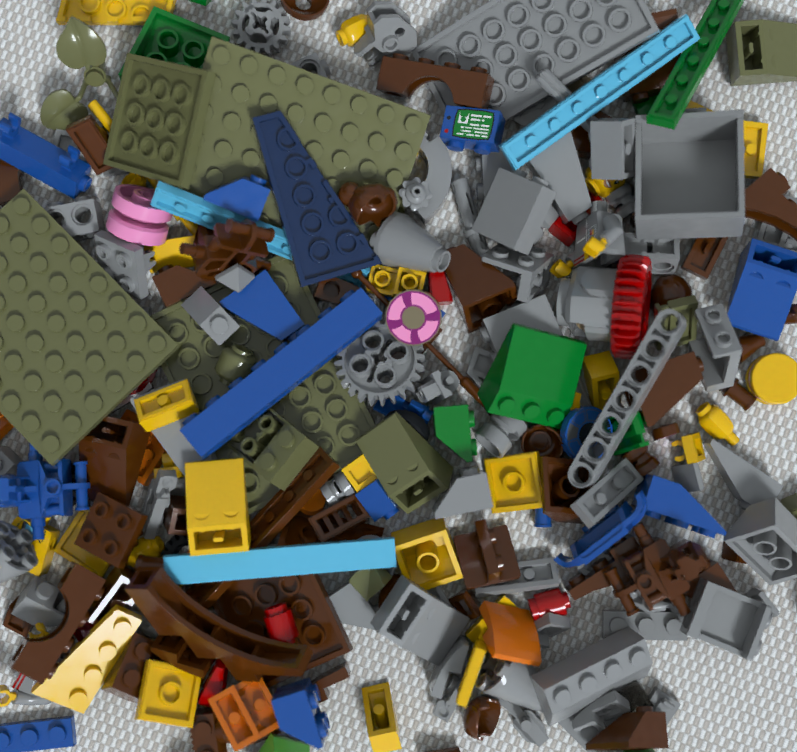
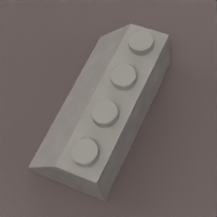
[530,627,653,726]

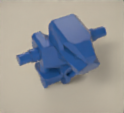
[0,443,91,540]

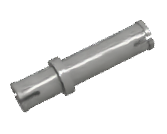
[451,178,489,257]

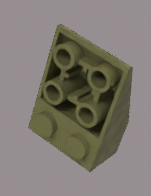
[726,19,797,86]
[225,407,319,491]
[356,412,454,514]

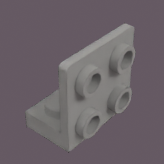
[481,243,554,303]

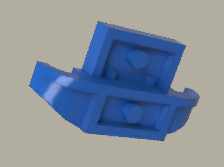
[553,490,647,568]

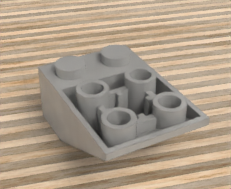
[370,575,470,666]

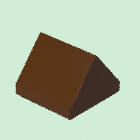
[448,588,481,620]

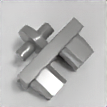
[411,370,459,406]

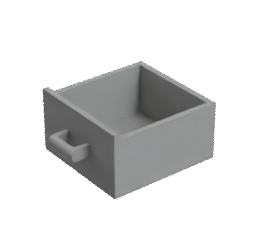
[635,107,745,240]

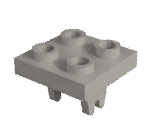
[94,230,156,300]

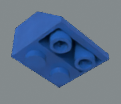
[271,677,330,749]

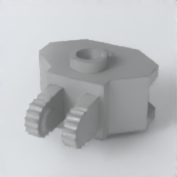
[353,1,417,65]

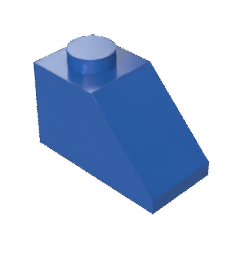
[203,174,271,222]

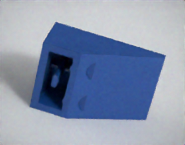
[726,238,797,341]
[631,474,727,538]

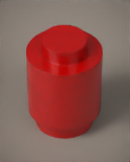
[527,587,571,621]
[264,602,299,643]

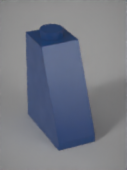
[219,269,305,343]

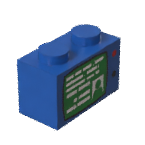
[440,105,506,155]

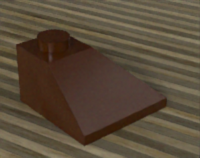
[540,456,593,524]
[586,706,669,751]

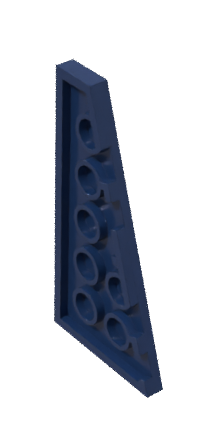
[251,111,382,287]

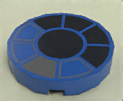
[560,406,613,459]

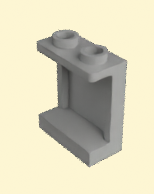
[688,303,742,392]
[680,577,772,661]

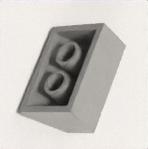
[432,466,493,519]
[724,497,797,585]

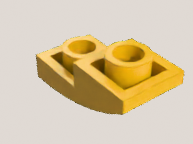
[366,265,427,298]

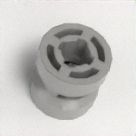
[605,183,635,220]
[320,470,356,506]

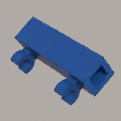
[0,112,92,199]

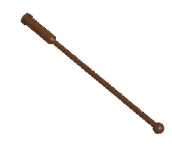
[351,270,492,416]

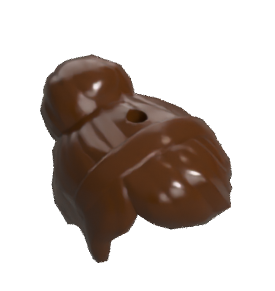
[338,181,398,227]

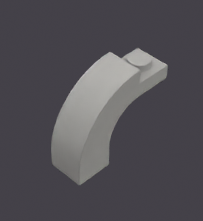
[409,131,452,225]

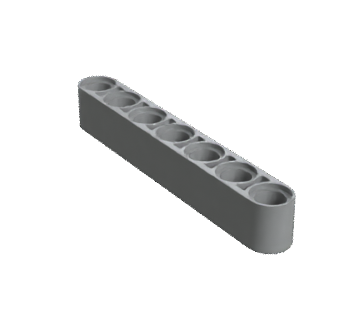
[568,309,687,488]

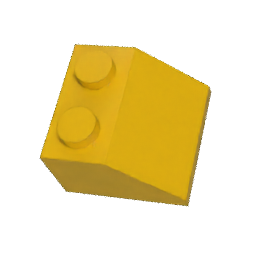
[391,518,463,590]

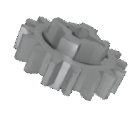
[231,0,291,57]

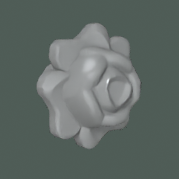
[398,177,432,212]

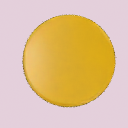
[745,353,797,405]

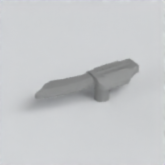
[489,695,549,747]

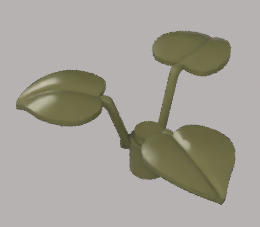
[40,16,118,130]

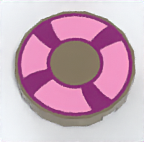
[386,289,442,346]

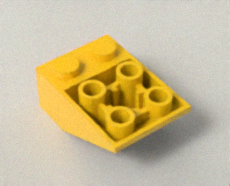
[185,457,251,556]

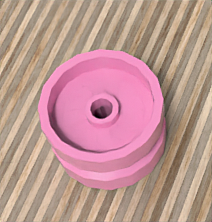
[105,184,173,246]

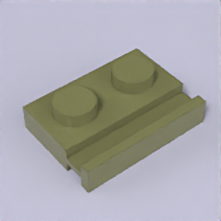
[654,295,698,351]

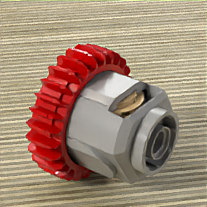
[556,254,652,360]

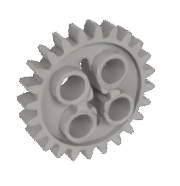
[334,321,426,407]

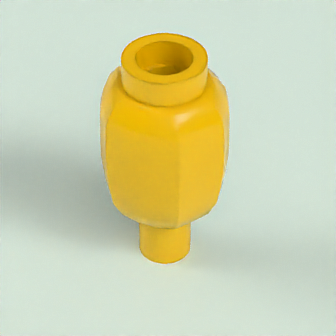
[335,14,368,47]
[695,402,740,446]
[125,536,165,567]

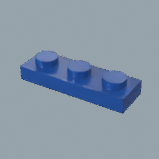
[0,715,77,752]

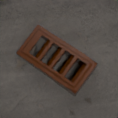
[308,492,370,543]

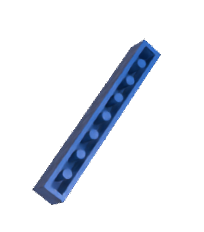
[180,288,383,460]

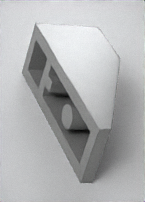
[703,439,784,510]

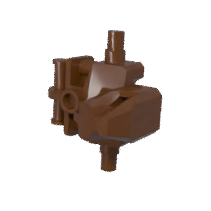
[179,218,275,280]
[603,522,711,617]

